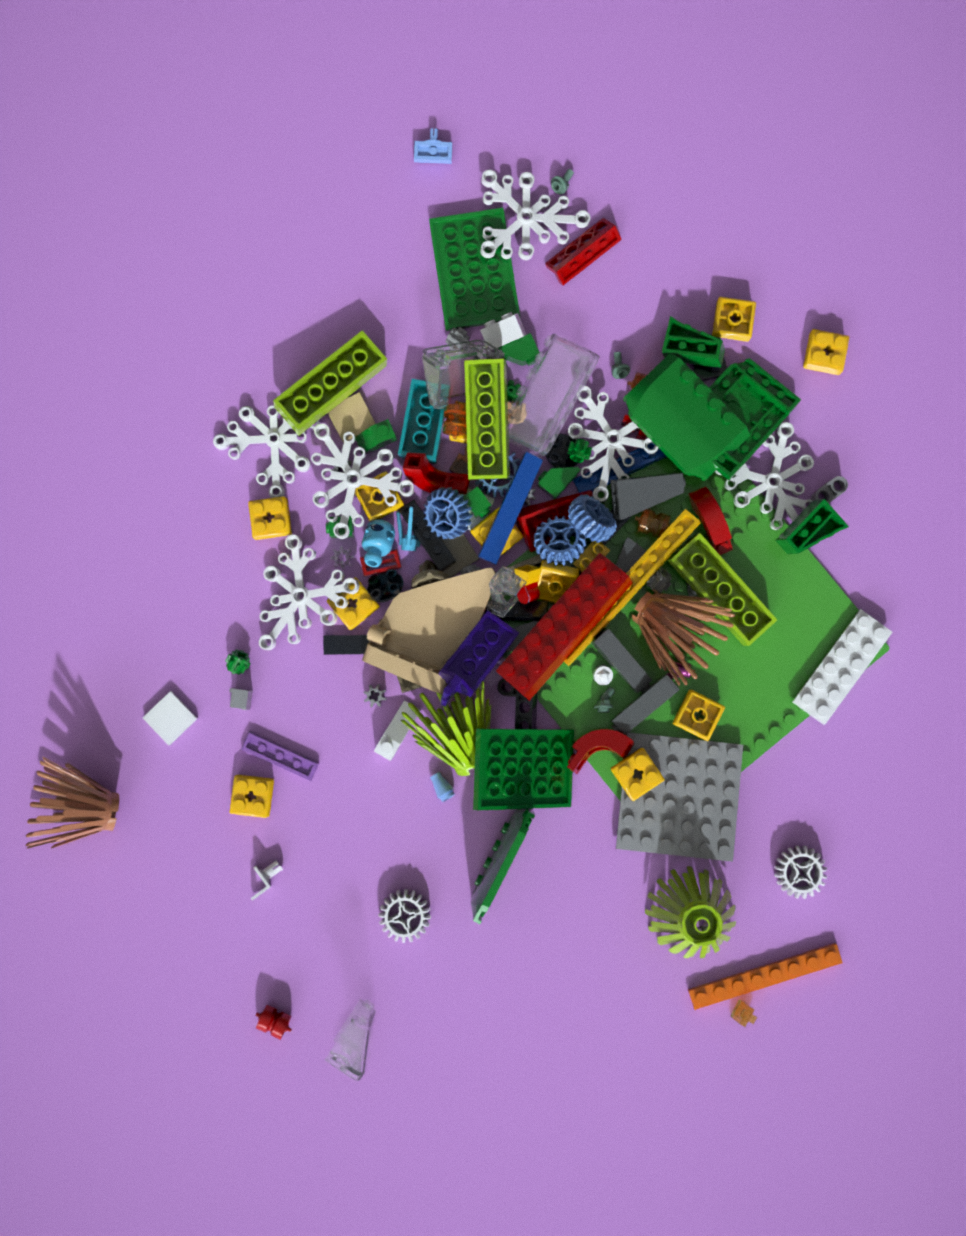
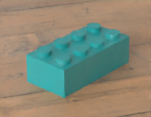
[398,379,450,464]

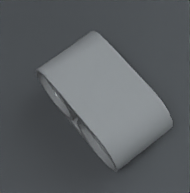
[811,476,848,503]

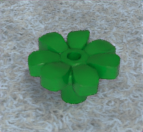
[507,380,523,404]

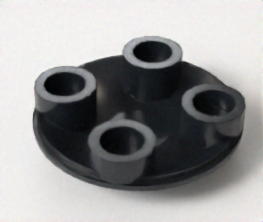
[544,434,578,468]
[367,569,404,602]

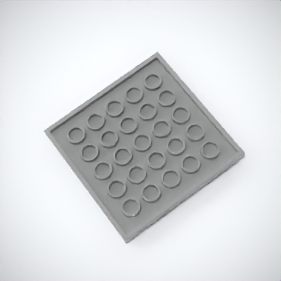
[616,732,743,862]

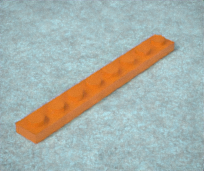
[687,943,843,1010]

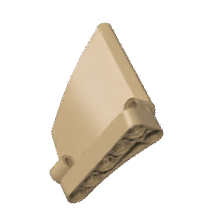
[362,568,497,694]

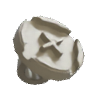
[411,560,449,589]

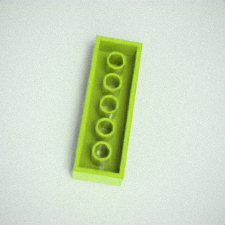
[273,330,387,436]
[464,359,510,479]
[667,533,777,646]

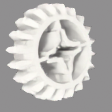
[774,845,828,899]
[378,889,431,943]

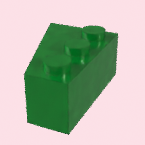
[662,316,725,368]
[775,499,849,554]

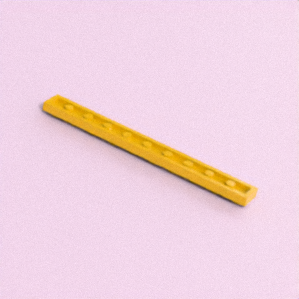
[564,509,700,666]

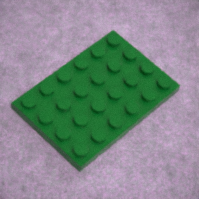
[429,208,520,331]
[473,729,574,811]

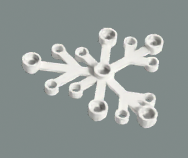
[480,170,590,260]
[568,386,659,502]
[213,392,320,498]
[715,422,814,530]
[311,424,414,539]
[259,534,360,650]

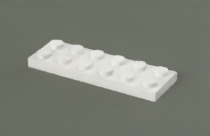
[792,609,893,725]

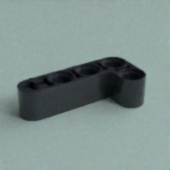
[497,679,537,729]

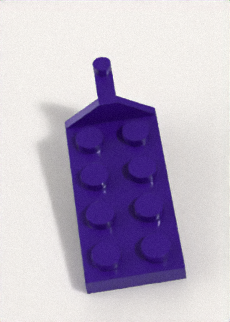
[439,611,519,706]

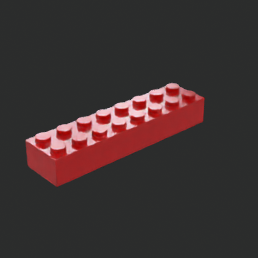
[496,553,633,701]

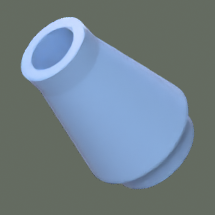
[430,772,455,802]

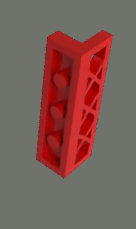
[545,218,622,286]

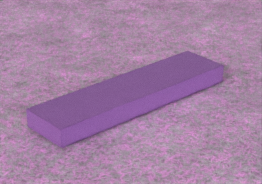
[241,731,319,781]

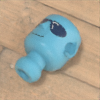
[362,519,395,567]

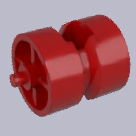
[255,1005,292,1040]

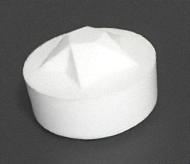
[593,665,613,685]

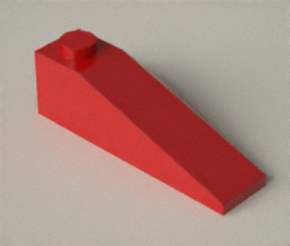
[516,490,593,552]

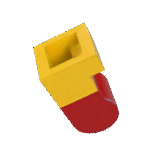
[514,564,541,604]

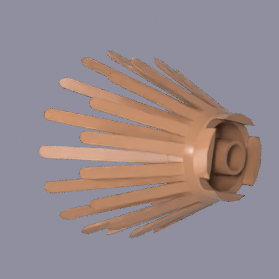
[632,589,735,686]
[25,756,119,849]

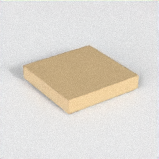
[328,392,376,444]

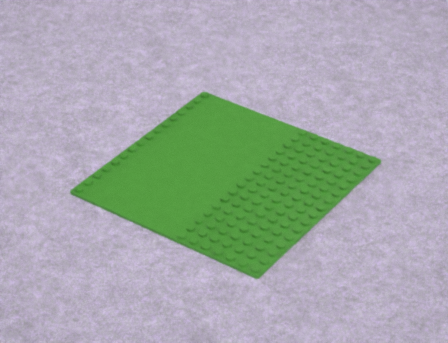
[489,457,889,800]

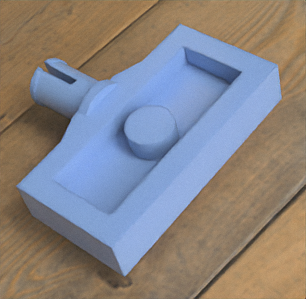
[414,128,452,164]

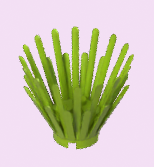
[401,681,491,776]
[645,866,736,958]

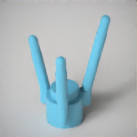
[396,506,420,551]

